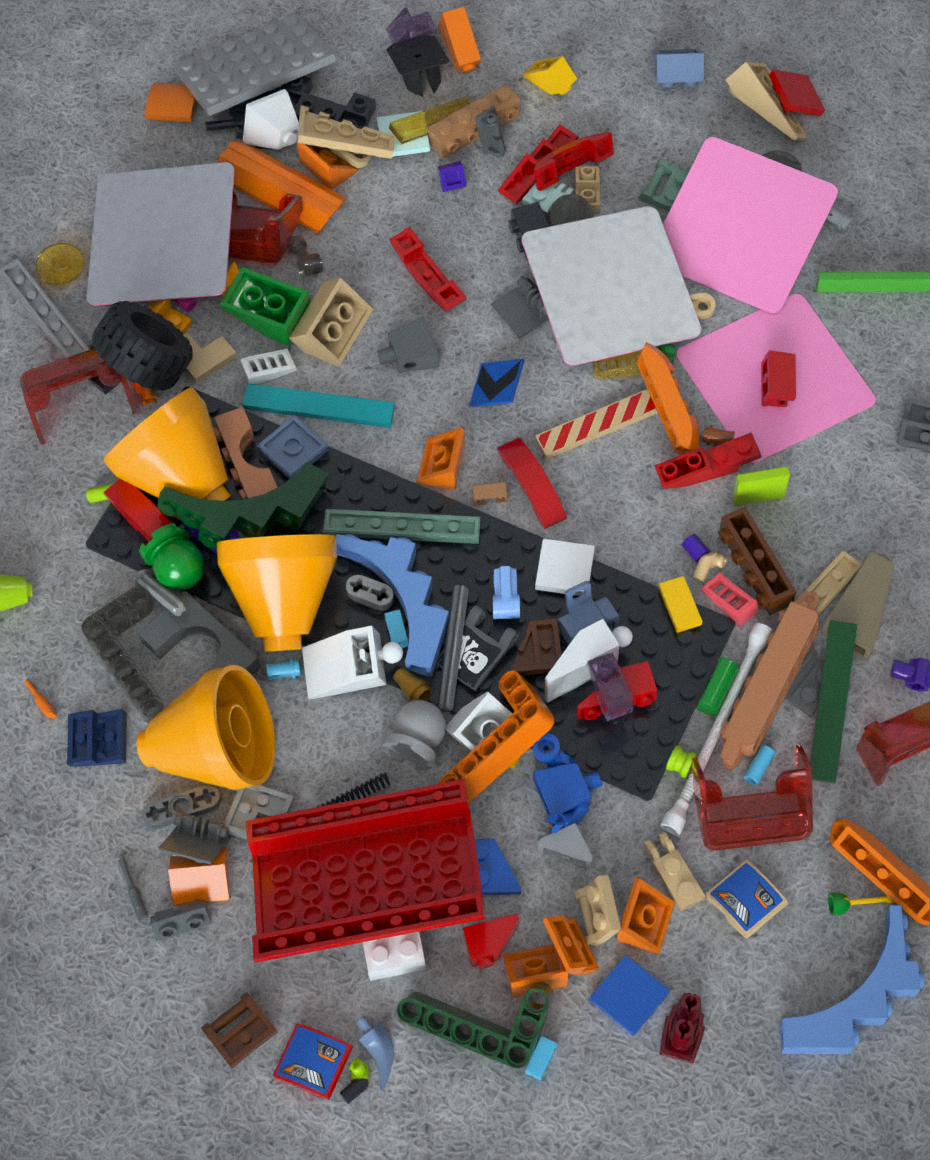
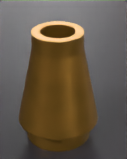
[393,667,432,701]

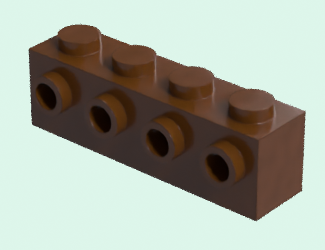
[718,507,796,616]

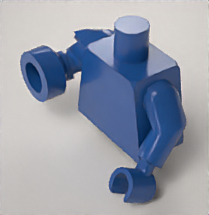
[532,733,602,833]

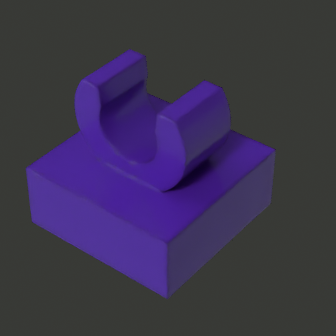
[438,161,466,192]

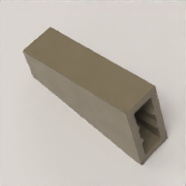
[821,551,895,660]

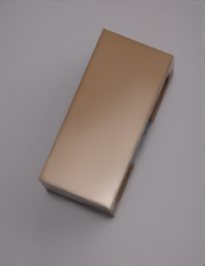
[472,482,507,506]

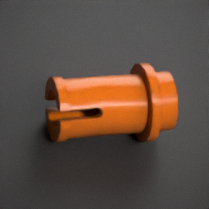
[130,382,157,405]

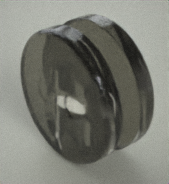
[546,194,594,227]

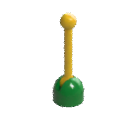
[828,892,895,916]

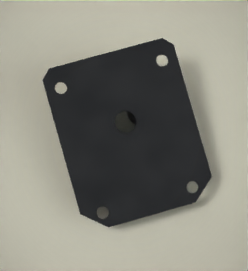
[386,35,449,97]

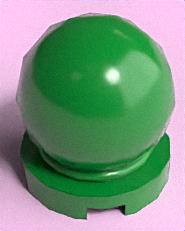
[139,523,205,591]

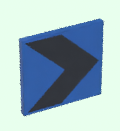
[469,358,525,407]

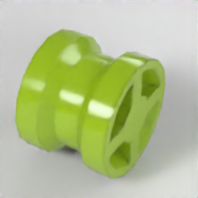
[666,745,697,779]

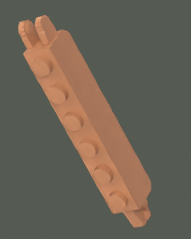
[720,591,820,770]

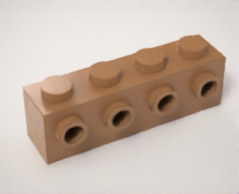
[428,84,520,159]

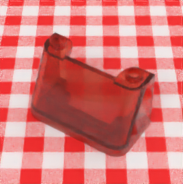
[228,191,303,264]

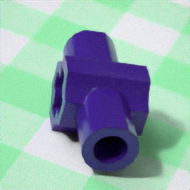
[890,657,930,692]

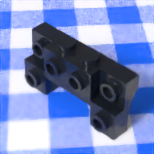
[281,76,376,129]

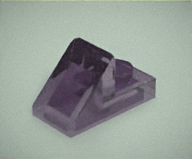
[386,7,437,43]

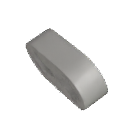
[346,575,394,611]

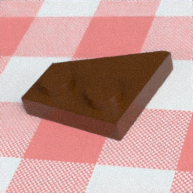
[511,619,561,675]

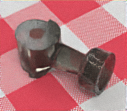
[287,235,323,277]

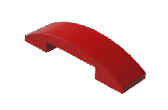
[534,132,614,191]
[390,227,466,312]
[497,438,567,529]

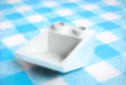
[545,619,633,703]
[302,626,403,699]

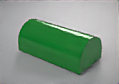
[696,657,739,716]

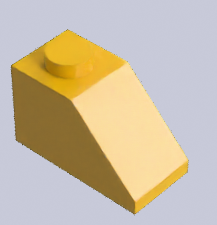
[522,56,577,95]

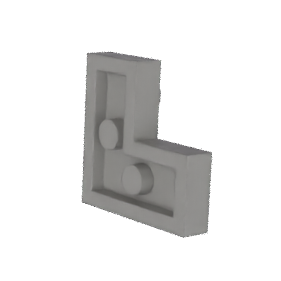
[224,785,295,840]

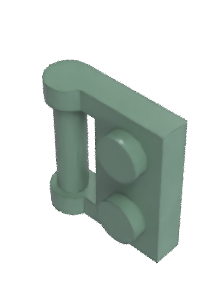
[639,159,689,211]

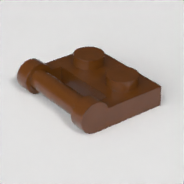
[201,992,278,1069]

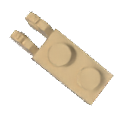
[643,832,706,912]

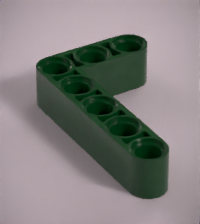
[396,982,554,1069]

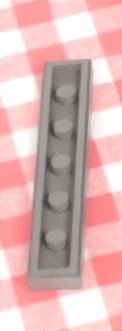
[0,258,94,369]

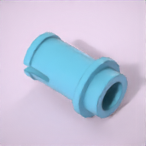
[266,658,301,681]

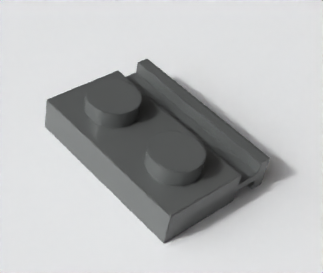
[785,653,824,717]

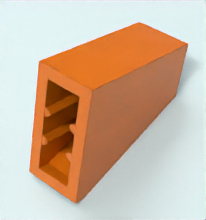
[438,7,481,73]

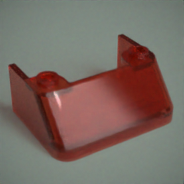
[20,349,137,445]
[856,701,930,787]
[692,745,813,851]

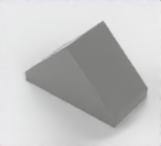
[538,823,593,870]

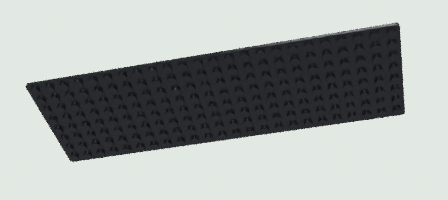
[86,386,735,801]

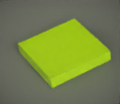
[732,466,790,507]

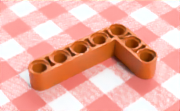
[438,670,555,803]

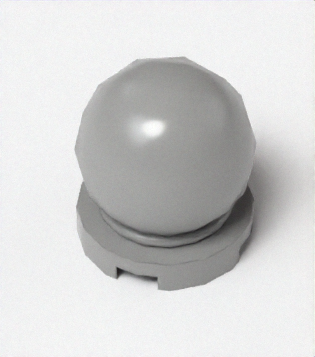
[382,700,446,770]

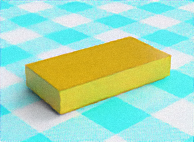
[658,576,702,633]

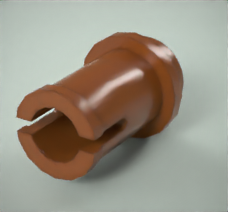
[702,425,735,445]

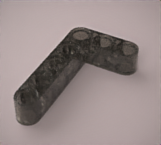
[81,587,165,723]

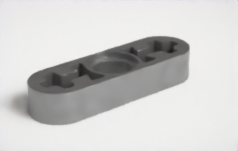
[142,785,221,829]

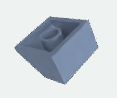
[653,49,704,87]

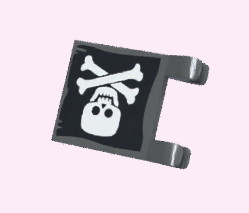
[436,605,519,692]

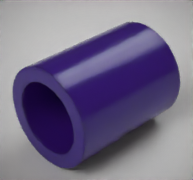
[682,534,711,563]

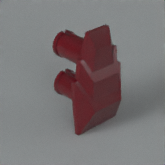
[659,993,705,1064]

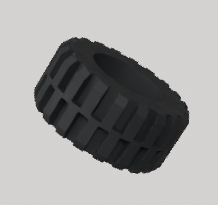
[92,301,193,391]

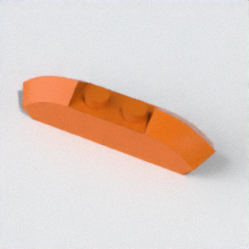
[636,342,699,455]
[829,819,930,926]

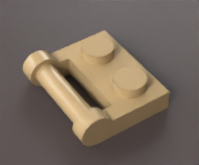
[574,875,621,947]

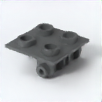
[491,276,549,338]
[158,813,231,864]

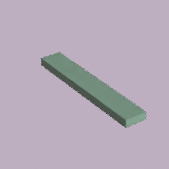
[323,509,481,544]

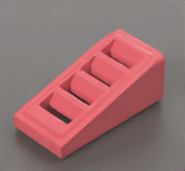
[701,572,758,627]

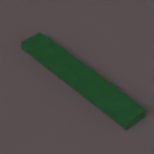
[808,620,857,784]

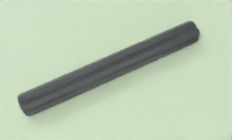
[437,585,468,712]

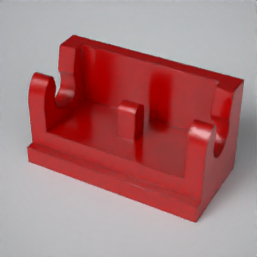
[761,350,796,407]

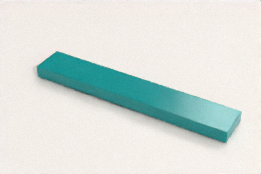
[242,383,395,428]

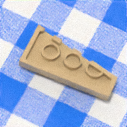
[298,105,394,159]

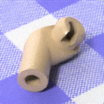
[692,551,727,582]

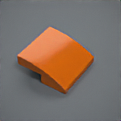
[144,83,197,123]
[543,915,599,975]

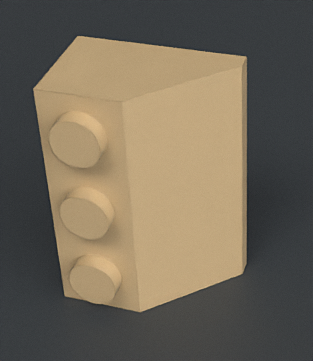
[289,278,373,366]

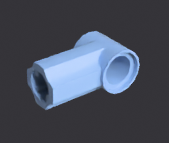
[493,566,520,619]

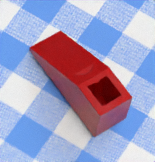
[576,661,657,720]

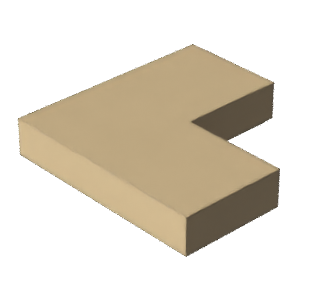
[183,333,237,383]

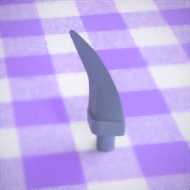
[356,1015,394,1092]

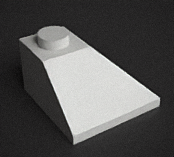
[243,89,299,150]
[446,692,512,752]

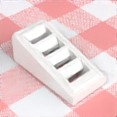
[240,349,297,385]

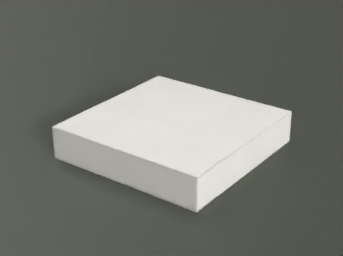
[535,539,595,596]

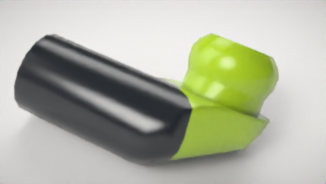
[339,1059,369,1104]

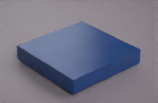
[589,955,670,1037]

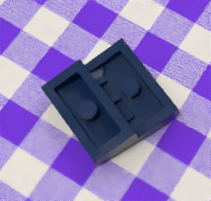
[67,709,127,767]

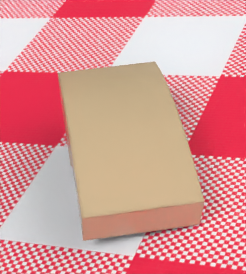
[575,166,600,213]

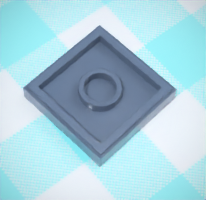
[257,415,329,479]

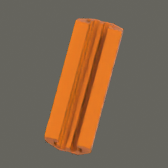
[218,141,347,234]

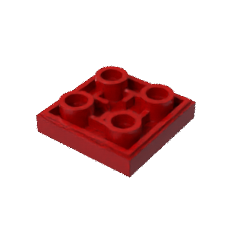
[769,69,825,116]

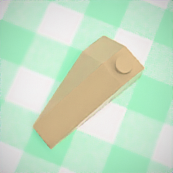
[725,62,807,141]

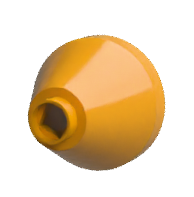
[103,387,231,501]
[217,534,337,652]
[136,665,276,790]

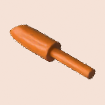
[24,679,56,719]

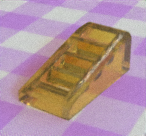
[592,350,642,380]

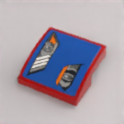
[273,1023,353,1100]

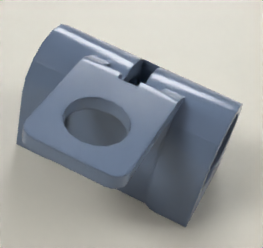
[557,581,620,645]

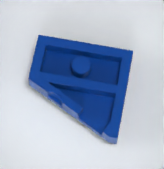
[475,839,521,895]

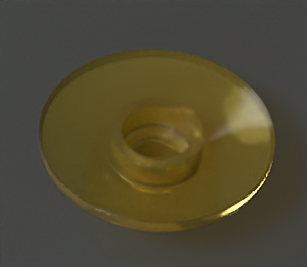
[36,243,85,285]

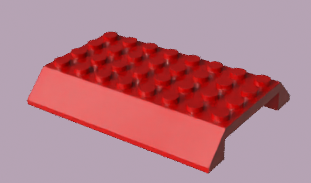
[246,779,486,963]

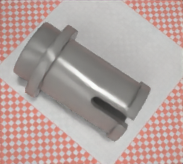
[826,206,854,231]

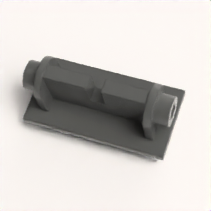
[474,106,506,157]
[150,899,211,941]

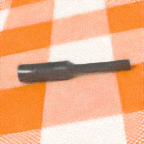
[118,857,148,921]

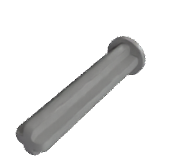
[133,569,186,616]

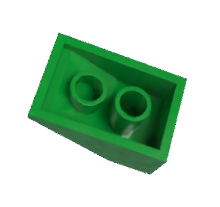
[220,267,310,346]

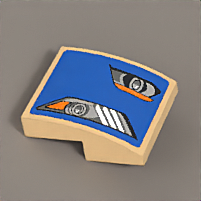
[706,859,788,939]

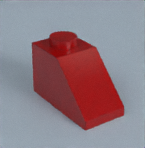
[462,913,519,969]

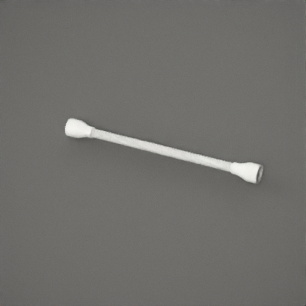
[660,623,773,836]

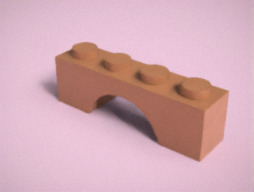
[213,407,277,499]

